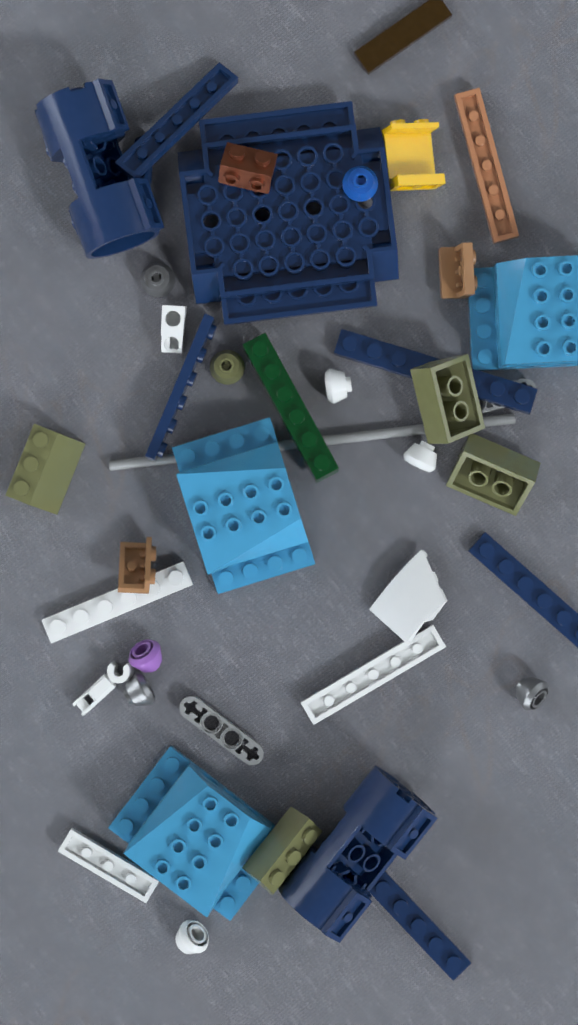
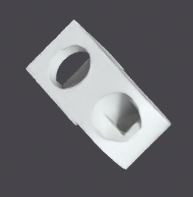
[161,305,187,354]

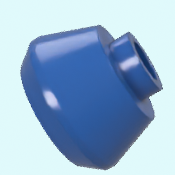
[342,166,378,202]

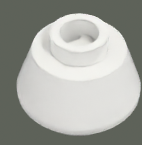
[325,369,352,404]
[403,441,437,473]
[175,920,209,954]

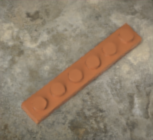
[454,88,519,244]

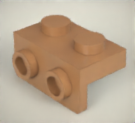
[438,242,478,299]
[118,537,156,594]

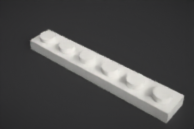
[42,561,193,643]
[301,624,446,725]

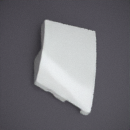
[369,550,447,643]

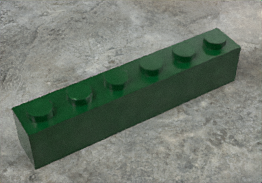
[243,333,339,484]

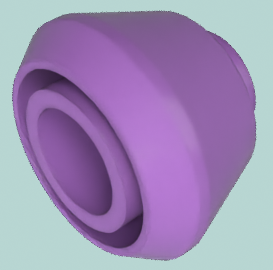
[129,639,162,673]

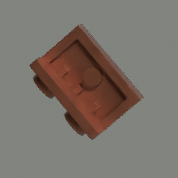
[218,142,278,194]

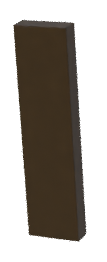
[354,0,452,75]

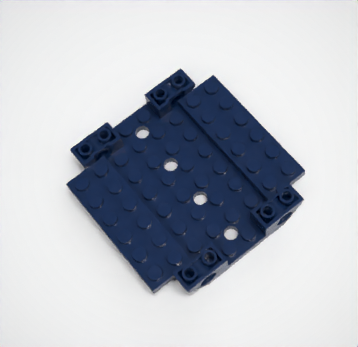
[177,101,399,326]

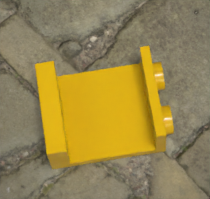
[382,119,446,191]

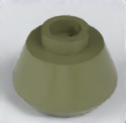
[210,350,245,385]

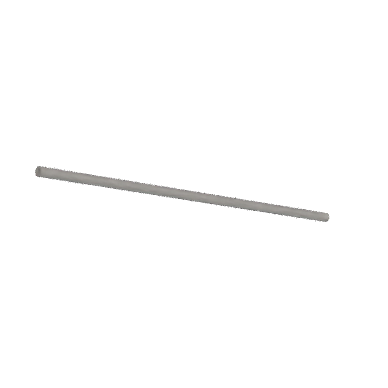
[109,413,516,471]

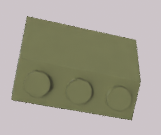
[410,354,485,444]
[5,424,86,515]
[446,434,541,516]
[242,806,323,895]

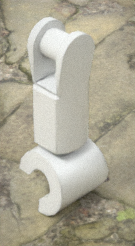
[72,661,134,716]

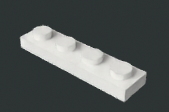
[58,828,159,903]

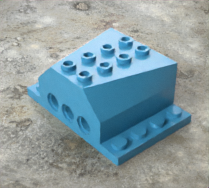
[468,255,578,371]
[172,417,315,594]
[108,746,276,921]

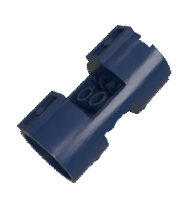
[34,78,165,259]
[278,765,438,943]

